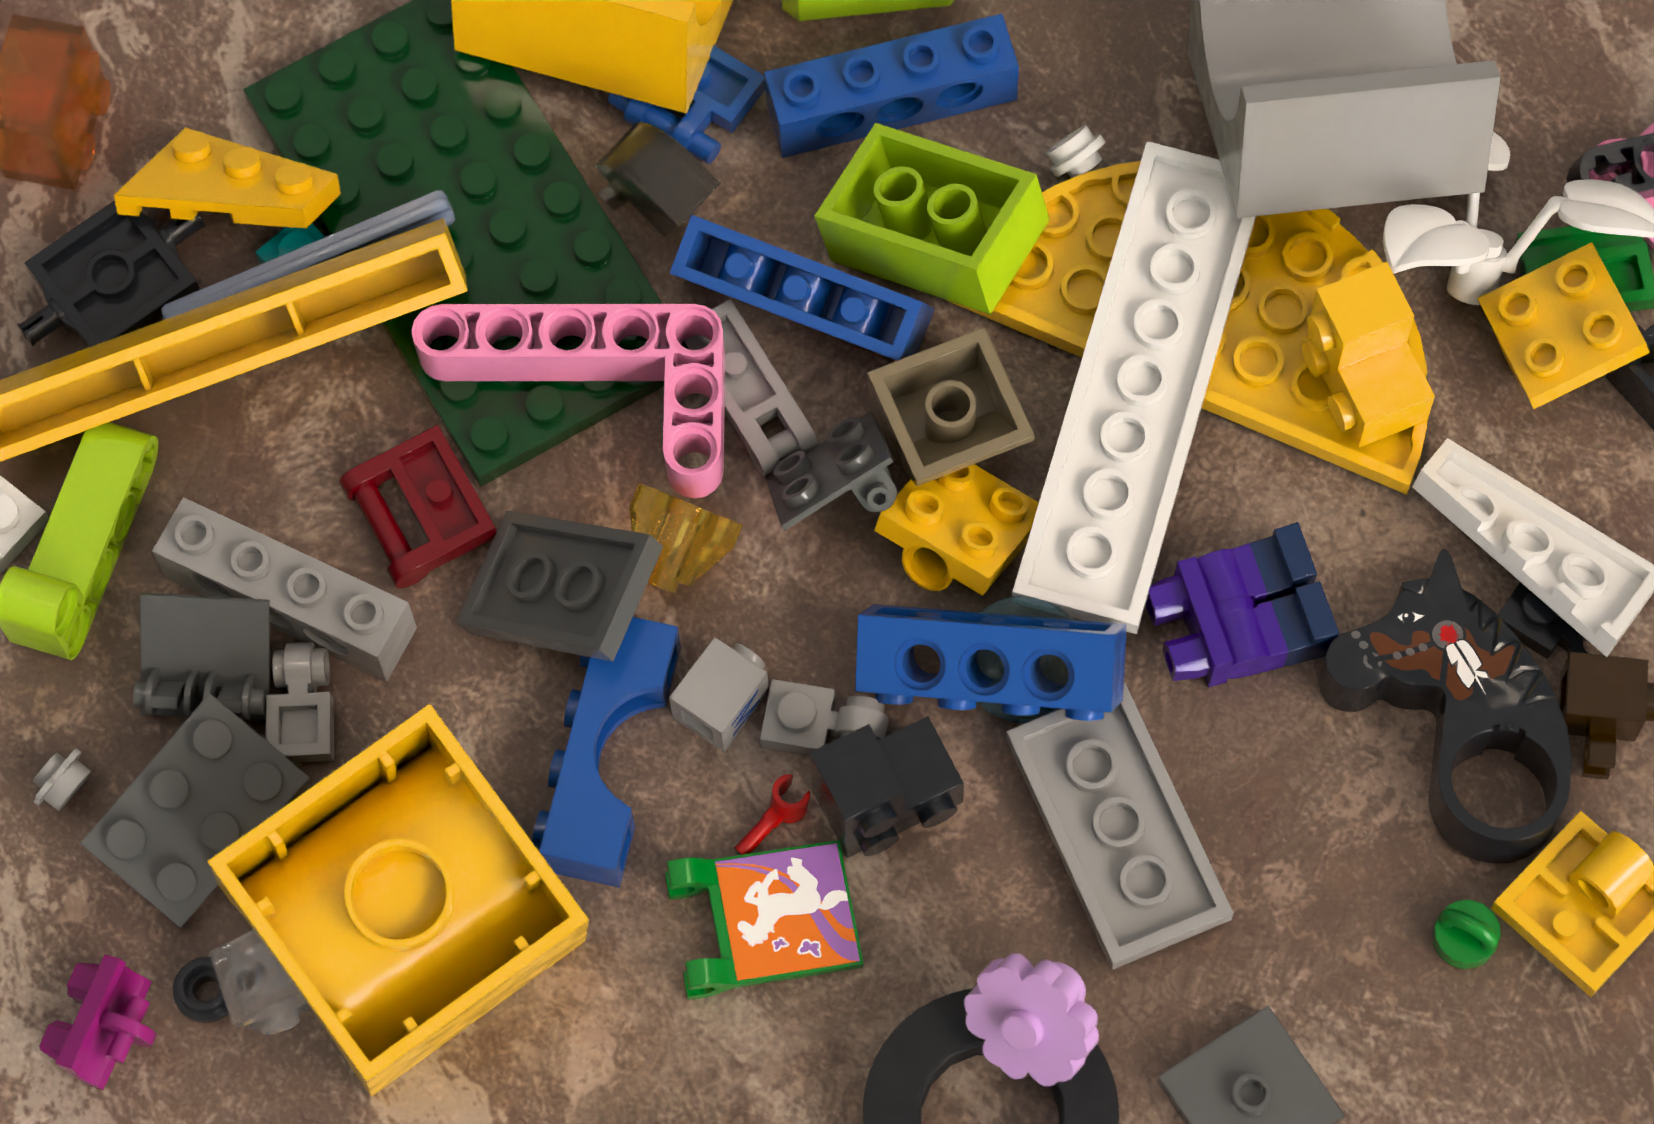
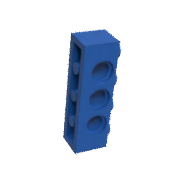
[764,14,1019,158]
[670,215,935,361]
[855,604,1127,721]

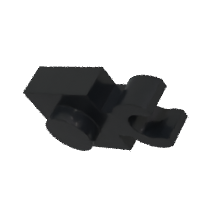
[1498,582,1589,660]

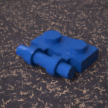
[608,45,765,164]

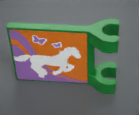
[665,840,864,1000]

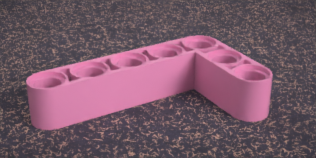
[412,304,726,499]

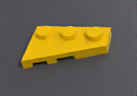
[114,128,341,229]

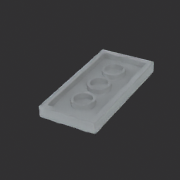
[1006,683,1234,970]

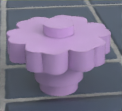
[964,953,1099,1086]

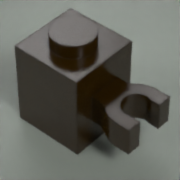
[1559,652,1654,780]

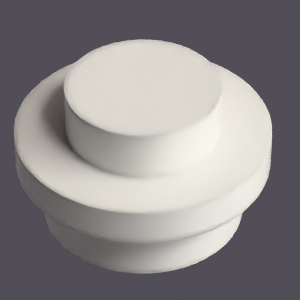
[1046,125,1106,178]

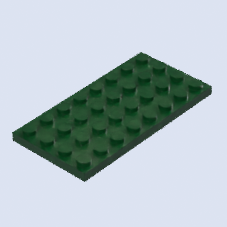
[243,0,687,487]

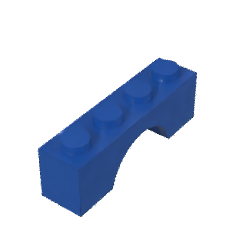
[532,617,681,888]

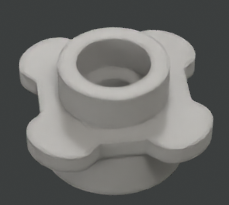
[32,748,92,812]

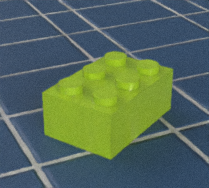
[814,123,1050,315]

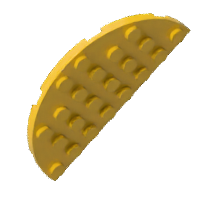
[946,161,1427,495]

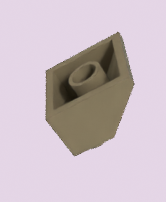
[867,327,1035,486]

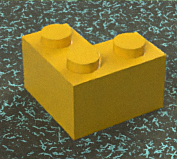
[1301,262,1435,448]

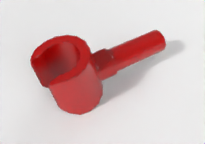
[734,774,811,855]

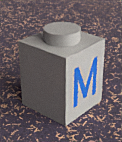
[669,637,769,753]

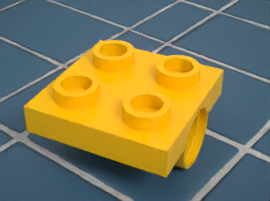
[1477,242,1649,409]
[874,464,1039,596]
[1491,810,1654,997]

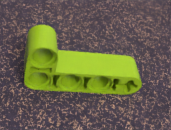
[0,422,159,661]

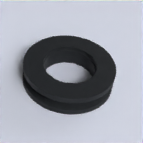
[863,989,1119,1124]

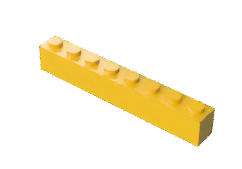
[0,218,467,462]

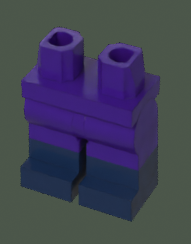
[1145,522,1339,688]

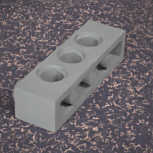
[152,497,417,682]

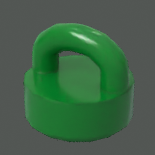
[1432,900,1501,969]

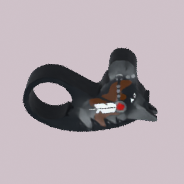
[1318,549,1572,864]

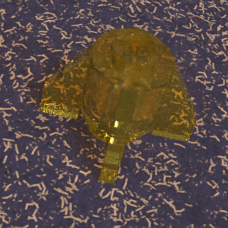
[629,483,743,594]

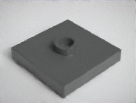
[1157,1006,1345,1124]

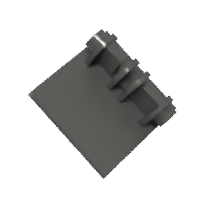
[766,411,897,531]
[133,592,270,722]

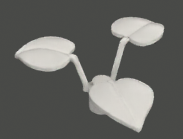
[1383,132,1654,305]

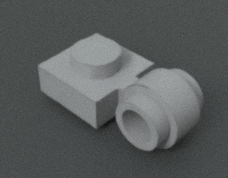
[266,642,334,763]
[760,679,889,755]

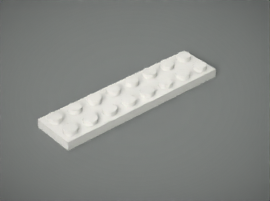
[1012,141,1256,634]

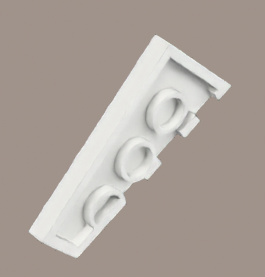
[1412,438,1654,657]

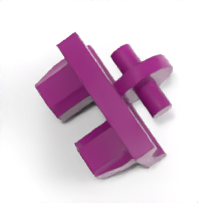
[39,954,157,1090]

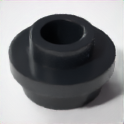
[173,957,240,1023]

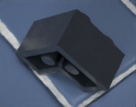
[809,716,964,858]

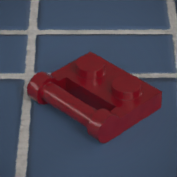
[339,425,497,589]

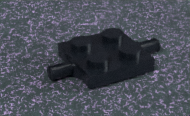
[17,200,206,348]

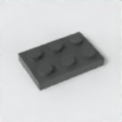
[456,510,663,661]
[80,693,311,928]

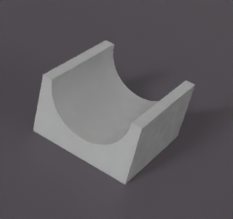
[1188,0,1501,218]

